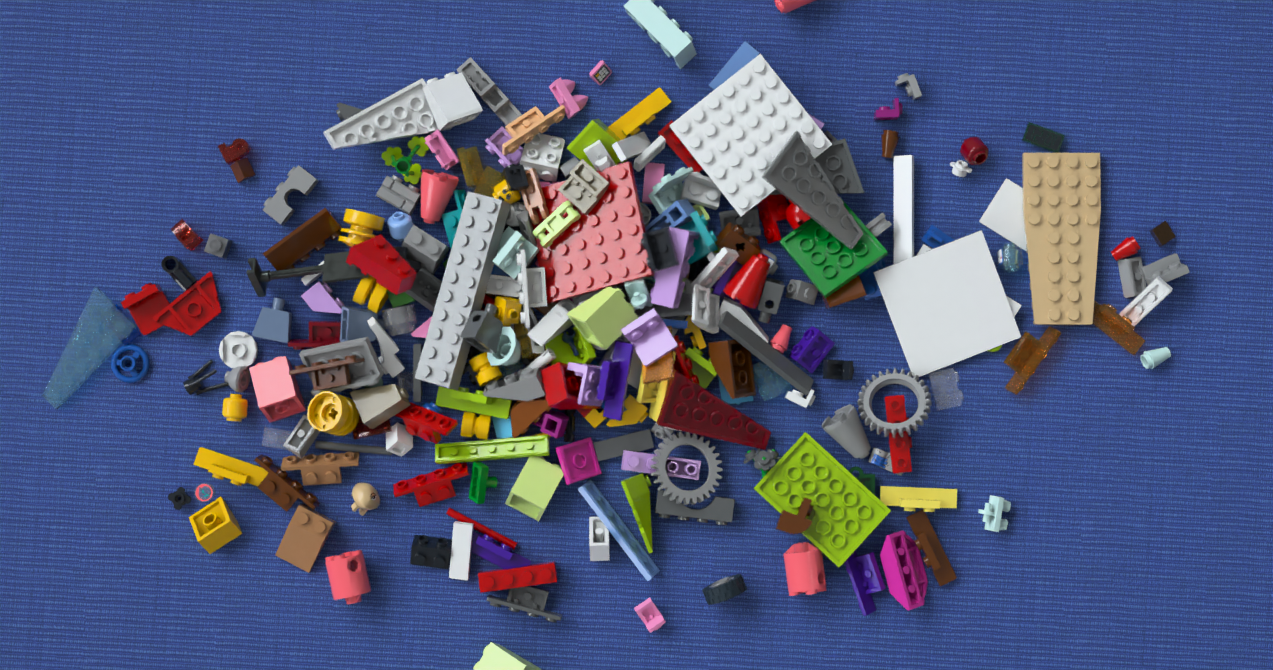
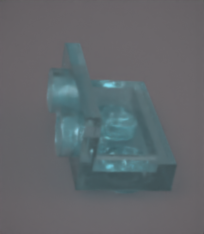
[753,361,792,401]

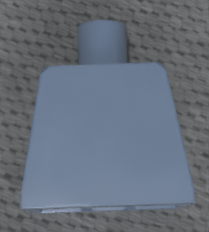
[252,297,292,343]
[340,306,386,342]

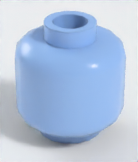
[387,212,413,241]

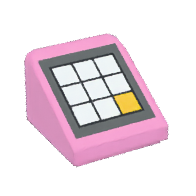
[589,60,612,85]

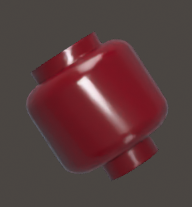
[960,137,989,165]

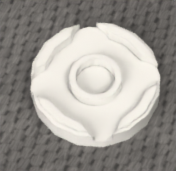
[219,331,258,369]

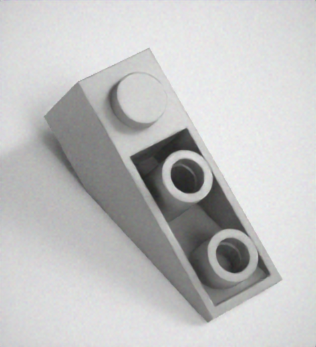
[483,367,546,401]

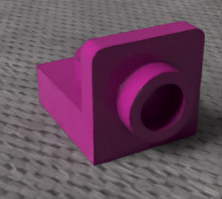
[874,98,902,120]

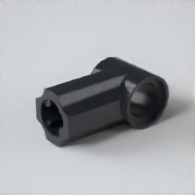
[161,255,197,291]

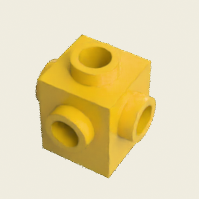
[494,296,522,326]

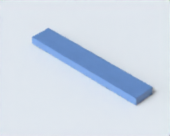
[578,479,660,582]

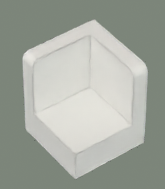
[386,423,413,457]

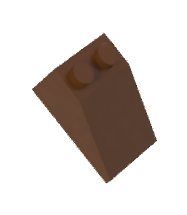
[709,340,756,399]

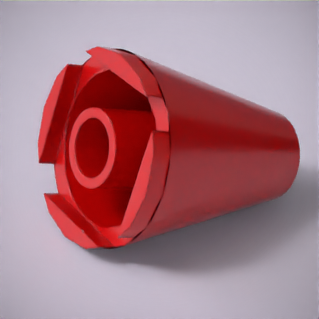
[723,253,771,309]

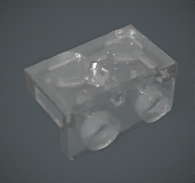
[928,368,964,411]

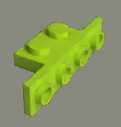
[436,387,512,419]

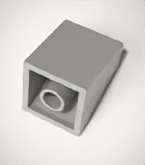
[402,225,450,275]

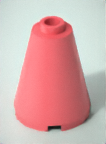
[421,169,459,224]

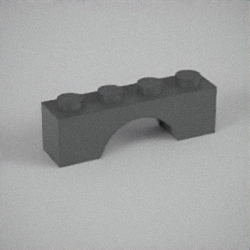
[655,490,735,525]

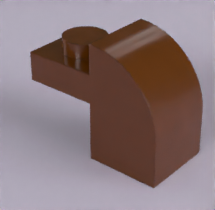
[775,498,813,535]

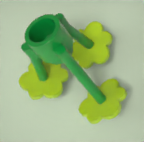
[381,136,429,184]

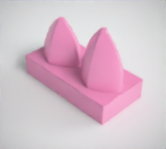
[549,77,588,119]

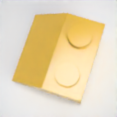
[189,497,242,554]

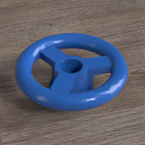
[111,345,149,383]

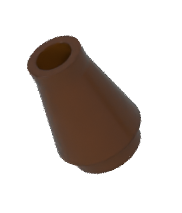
[881,130,900,158]

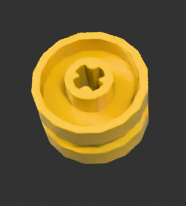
[353,275,389,314]

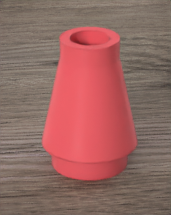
[770,324,792,354]

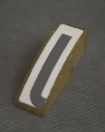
[513,304,546,358]

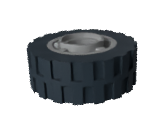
[702,574,747,605]

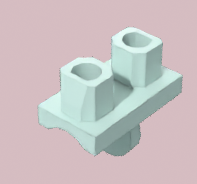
[625,278,653,310]
[978,495,1011,532]

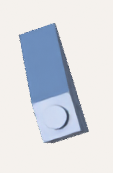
[645,199,695,233]

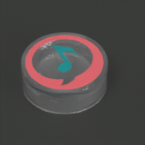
[194,483,215,502]

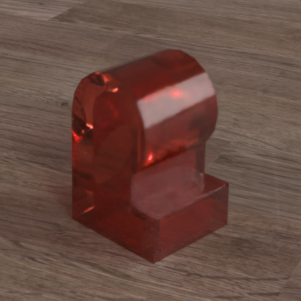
[218,138,250,165]
[171,219,203,251]

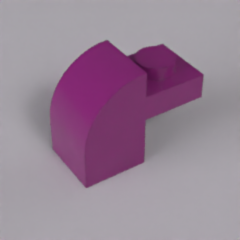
[532,409,569,438]

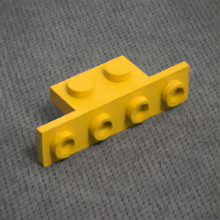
[608,88,671,140]
[193,447,269,486]

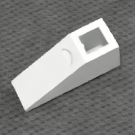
[719,297,769,343]
[527,299,577,347]

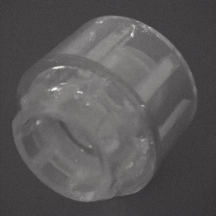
[381,304,418,336]

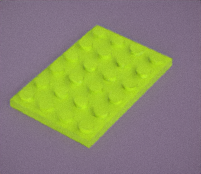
[753,432,891,568]

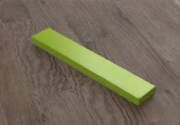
[435,435,550,464]

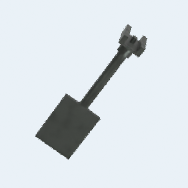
[246,251,369,297]

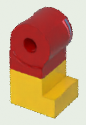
[577,409,607,428]

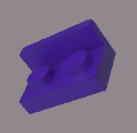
[789,326,835,373]

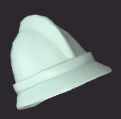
[487,327,521,366]

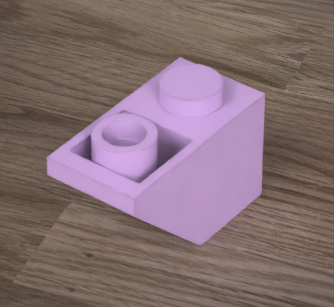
[301,282,345,314]

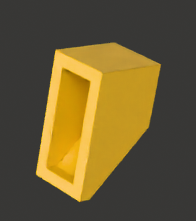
[606,395,648,427]

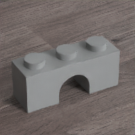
[263,165,319,226]

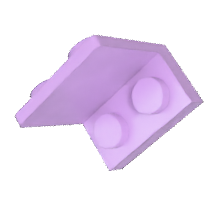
[621,308,678,367]
[567,362,603,406]

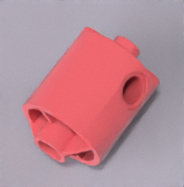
[783,542,826,596]
[325,550,371,605]

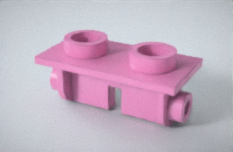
[424,129,460,170]

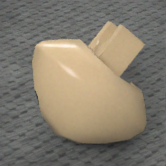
[351,483,380,516]

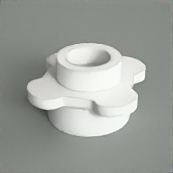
[950,160,972,177]

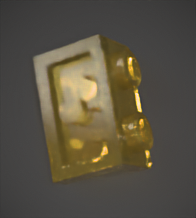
[457,146,486,188]

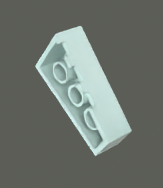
[624,0,697,69]

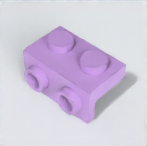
[485,126,523,168]

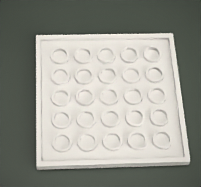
[669,54,832,217]

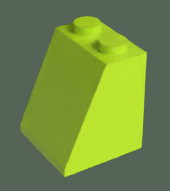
[567,119,628,171]

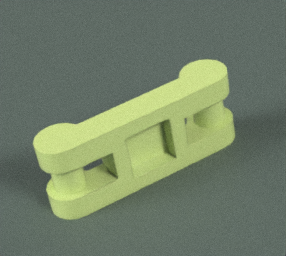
[533,200,581,248]

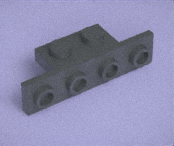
[486,586,562,623]

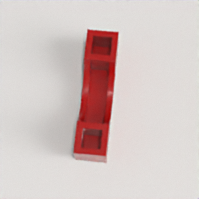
[478,561,558,593]

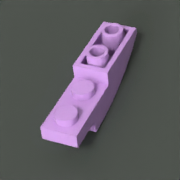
[621,450,701,480]

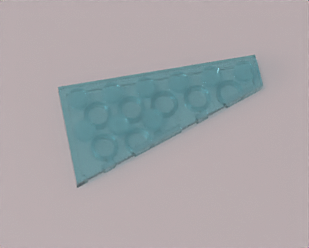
[42,287,137,409]

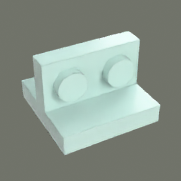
[493,226,539,280]

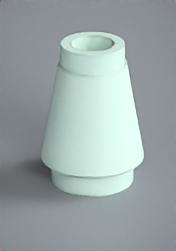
[1140,347,1171,369]

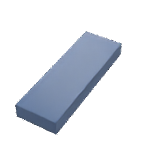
[708,41,759,90]

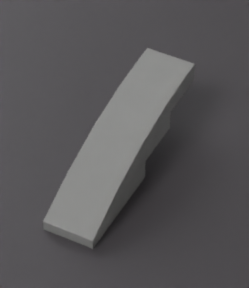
[457,57,522,125]

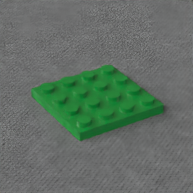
[779,198,888,298]

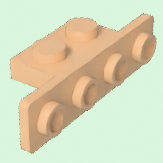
[502,105,565,156]

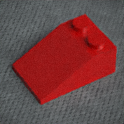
[541,362,601,410]

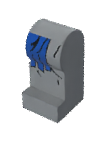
[868,448,903,476]

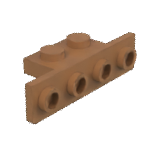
[281,452,360,486]

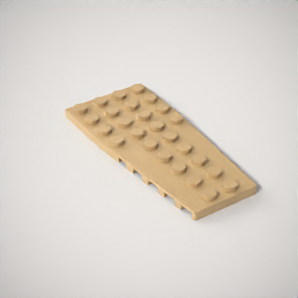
[1022,153,1101,325]

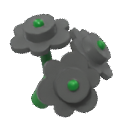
[743,449,781,478]

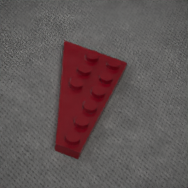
[657,369,771,450]

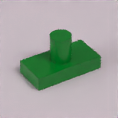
[469,461,498,504]

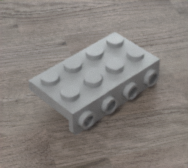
[299,337,384,395]

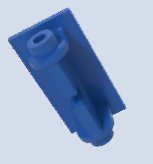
[921,225,954,249]

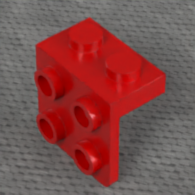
[121,283,170,335]

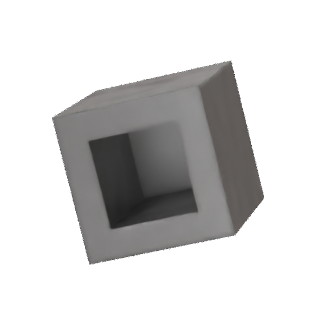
[204,233,233,259]

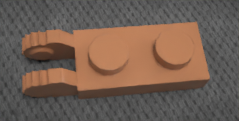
[521,168,550,225]

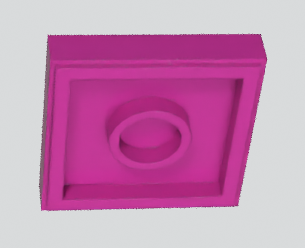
[556,437,602,485]

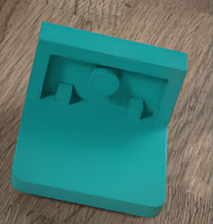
[679,210,718,265]

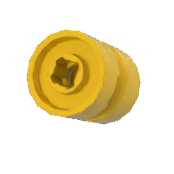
[469,352,503,387]
[461,412,491,440]

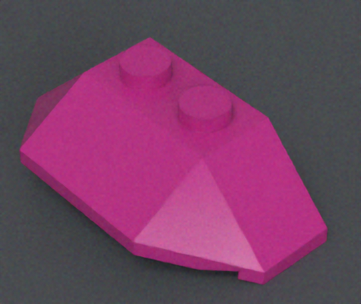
[880,530,928,611]

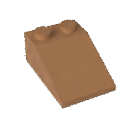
[275,504,336,573]

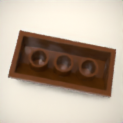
[263,208,343,271]

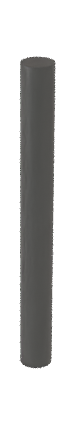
[315,441,392,455]

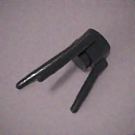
[183,360,229,395]

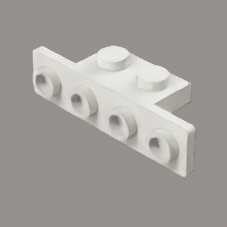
[516,249,547,328]

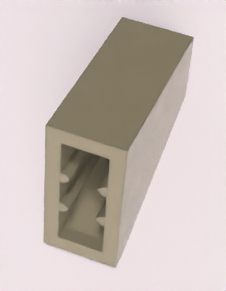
[350,384,410,429]

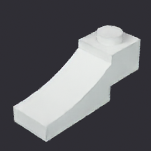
[367,317,405,378]

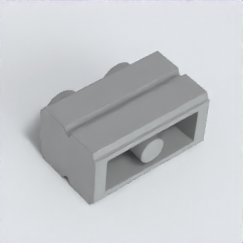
[376,175,421,215]

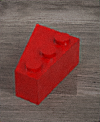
[346,234,417,295]

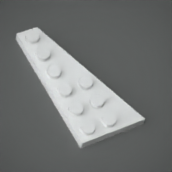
[324,78,452,150]

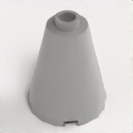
[821,404,871,459]

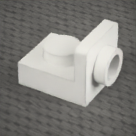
[784,389,816,408]

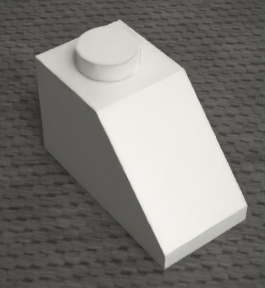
[589,517,610,561]

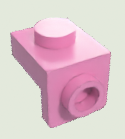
[634,598,666,633]

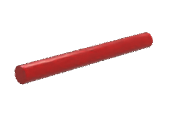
[446,507,517,549]

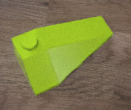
[621,472,653,553]

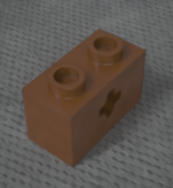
[716,222,761,265]

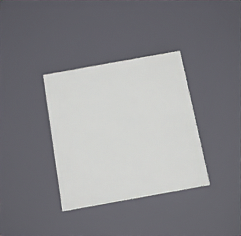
[873,230,1021,377]

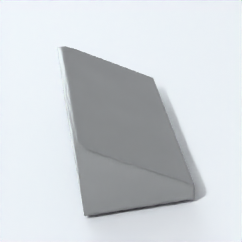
[516,209,537,247]
[1118,256,1147,298]
[283,415,320,458]

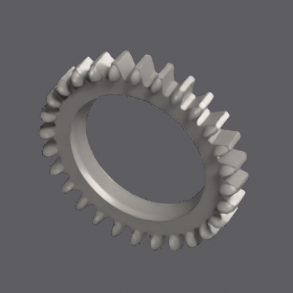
[857,368,932,438]
[650,432,723,505]

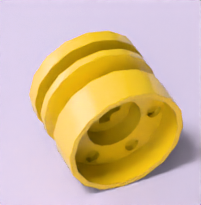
[338,209,385,247]
[307,391,359,436]

